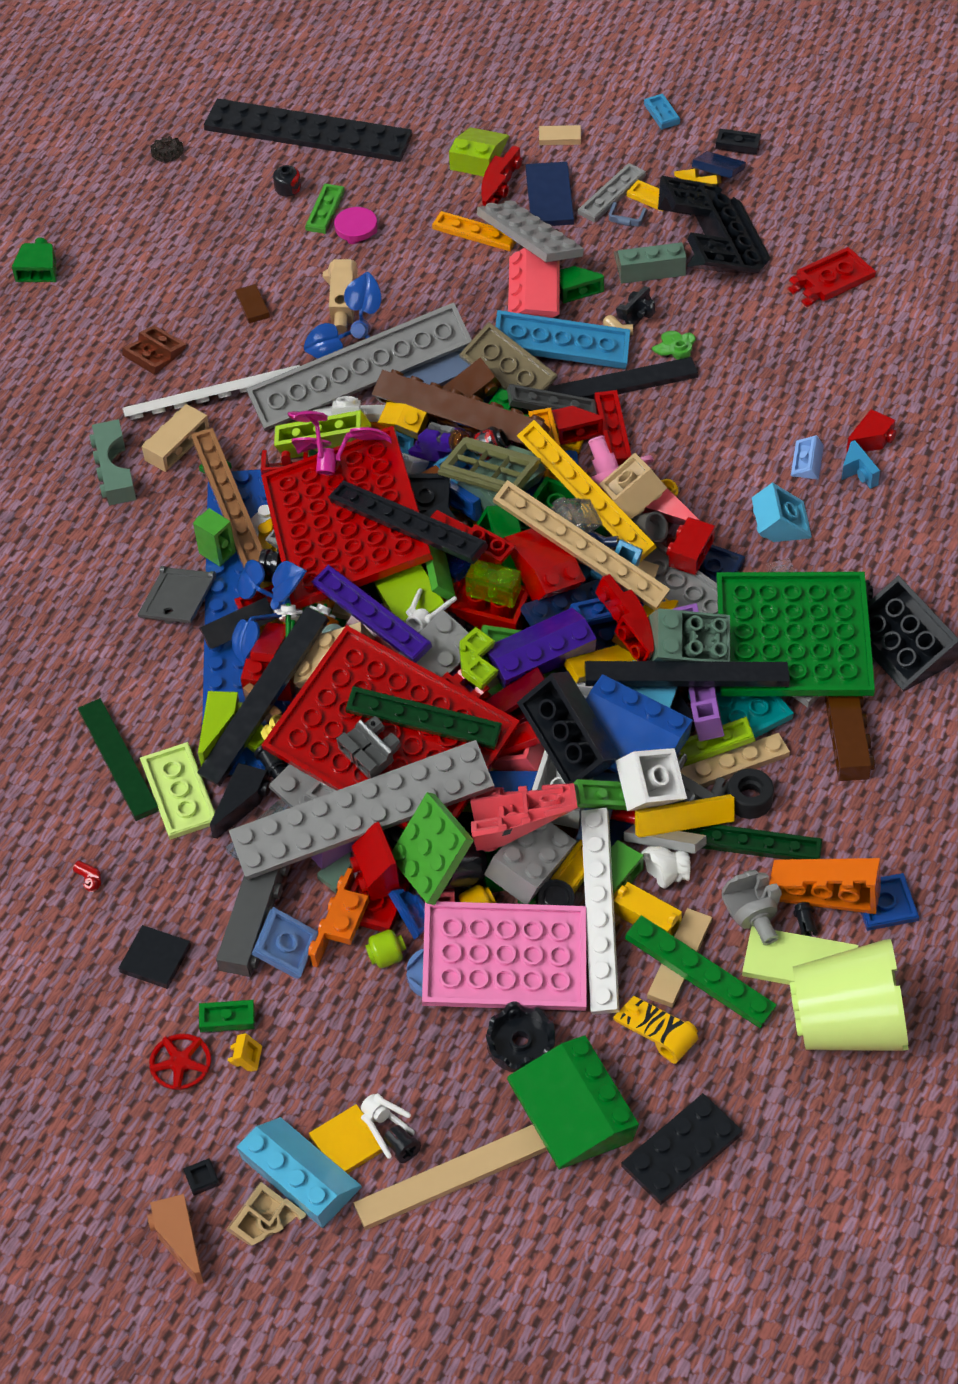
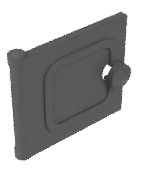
[137,566,216,624]

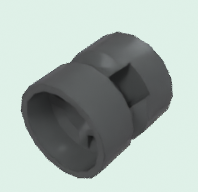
[631,512,668,543]

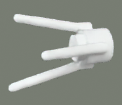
[406,588,457,633]
[361,1093,415,1159]

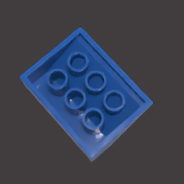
[586,674,693,774]

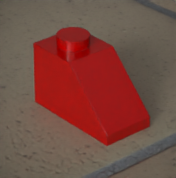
[552,406,603,445]
[846,409,896,453]

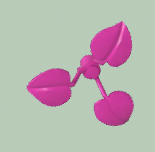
[288,411,392,475]

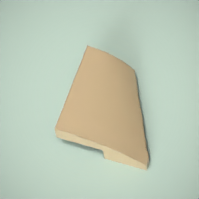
[226,1182,306,1246]

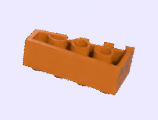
[769,858,881,914]

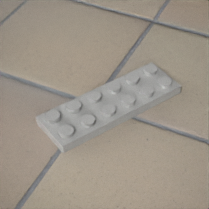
[477,200,584,262]

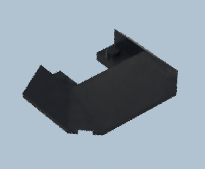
[658,176,770,273]

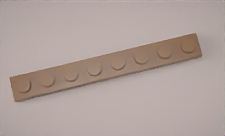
[191,428,263,568]

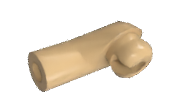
[603,315,633,335]

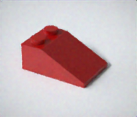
[503,528,586,601]
[446,570,531,630]

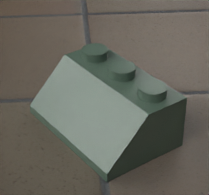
[614,242,686,284]
[458,445,546,513]

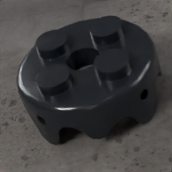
[486,1001,555,1072]

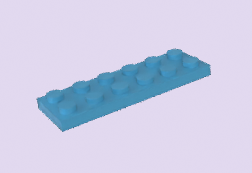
[495,310,630,369]

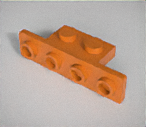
[308,868,369,968]

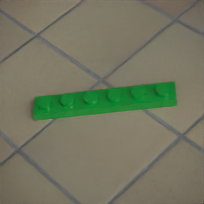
[625,915,777,1029]

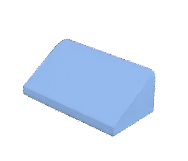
[791,435,824,479]

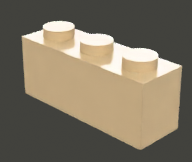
[142,404,210,472]

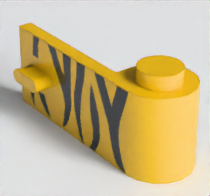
[613,996,699,1064]

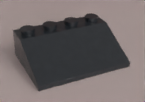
[867,575,958,691]

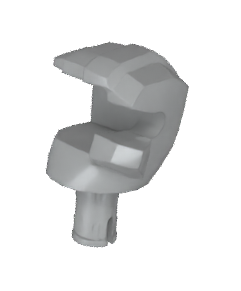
[722,870,782,945]

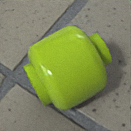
[365,929,407,968]

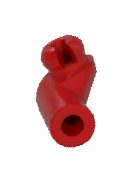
[73,860,101,892]

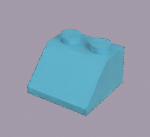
[752,482,812,542]

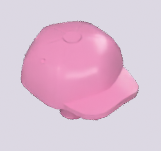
[588,435,654,497]

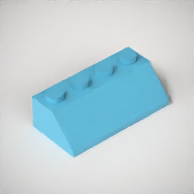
[237,1117,362,1228]

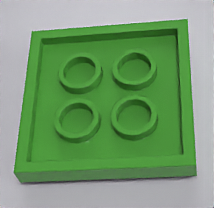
[392,792,474,905]

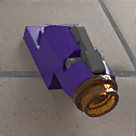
[408,422,470,462]

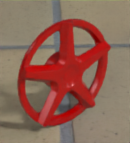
[149,1034,211,1090]

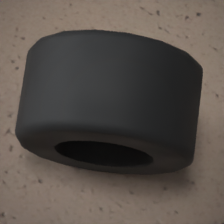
[727,768,774,819]

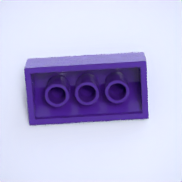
[485,608,596,688]

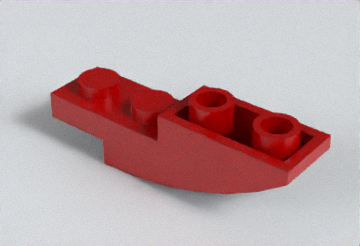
[481,145,522,206]
[431,510,515,564]
[595,574,654,661]

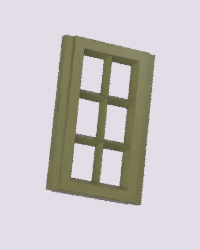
[438,437,541,492]

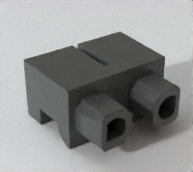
[336,716,401,779]

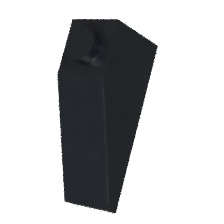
[210,763,271,839]

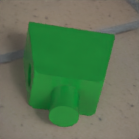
[12,238,57,282]

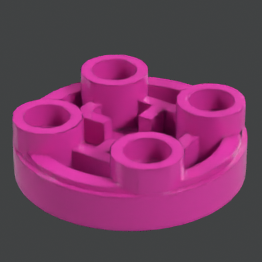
[334,207,377,244]

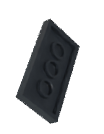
[621,1093,743,1205]

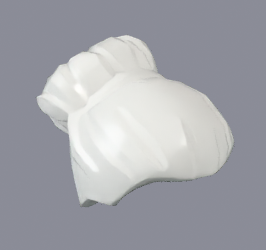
[641,846,691,889]

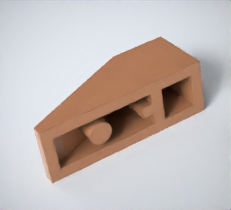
[147,1194,204,1284]

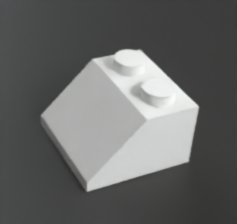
[616,748,687,811]

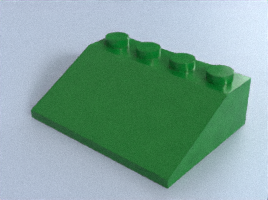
[507,1035,639,1170]

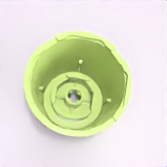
[790,939,909,1051]

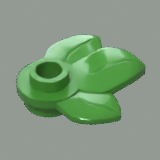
[652,331,696,360]

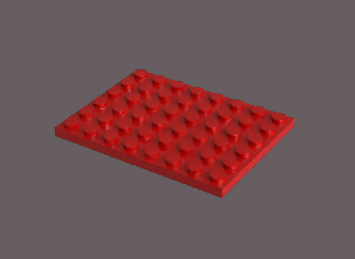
[261,426,433,609]
[261,625,520,830]

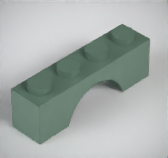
[89,419,136,506]

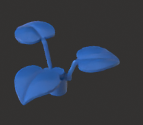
[304,272,382,359]
[232,560,307,664]

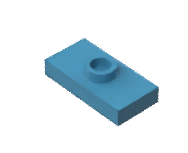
[644,94,680,130]

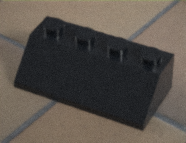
[517,671,621,784]

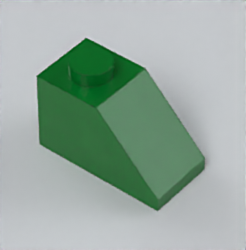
[560,266,604,304]

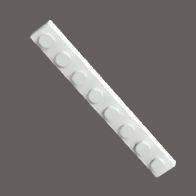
[122,365,300,420]
[581,807,620,1015]

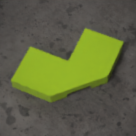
[459,627,498,690]

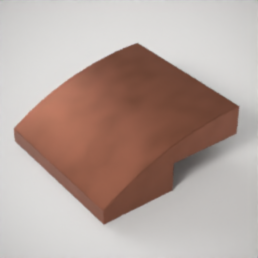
[122,325,186,375]

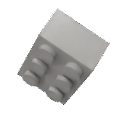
[484,822,577,904]

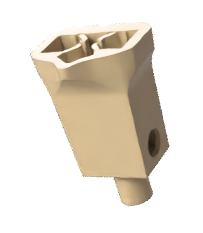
[323,259,359,333]

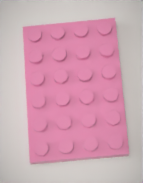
[422,901,587,1011]

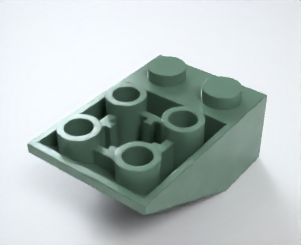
[649,608,730,662]

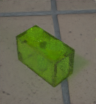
[465,560,521,608]

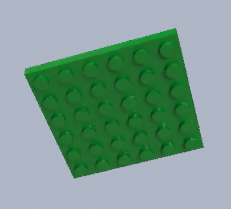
[716,572,875,696]

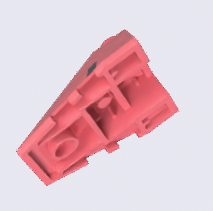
[470,783,578,852]

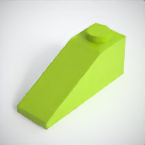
[198,691,243,766]

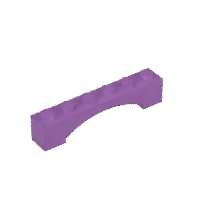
[673,603,725,742]

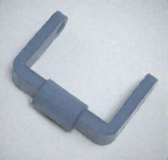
[609,202,647,227]

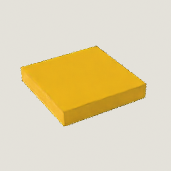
[309,1104,383,1174]

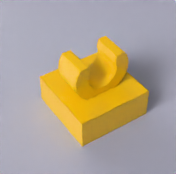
[227,1033,262,1072]

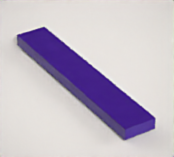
[311,564,433,663]

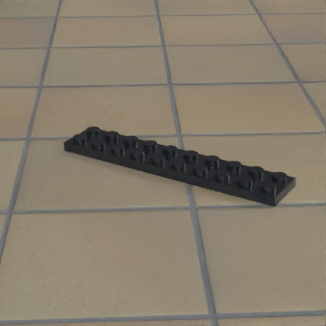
[204,98,412,162]

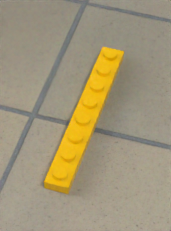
[517,420,657,562]

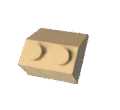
[599,453,667,519]

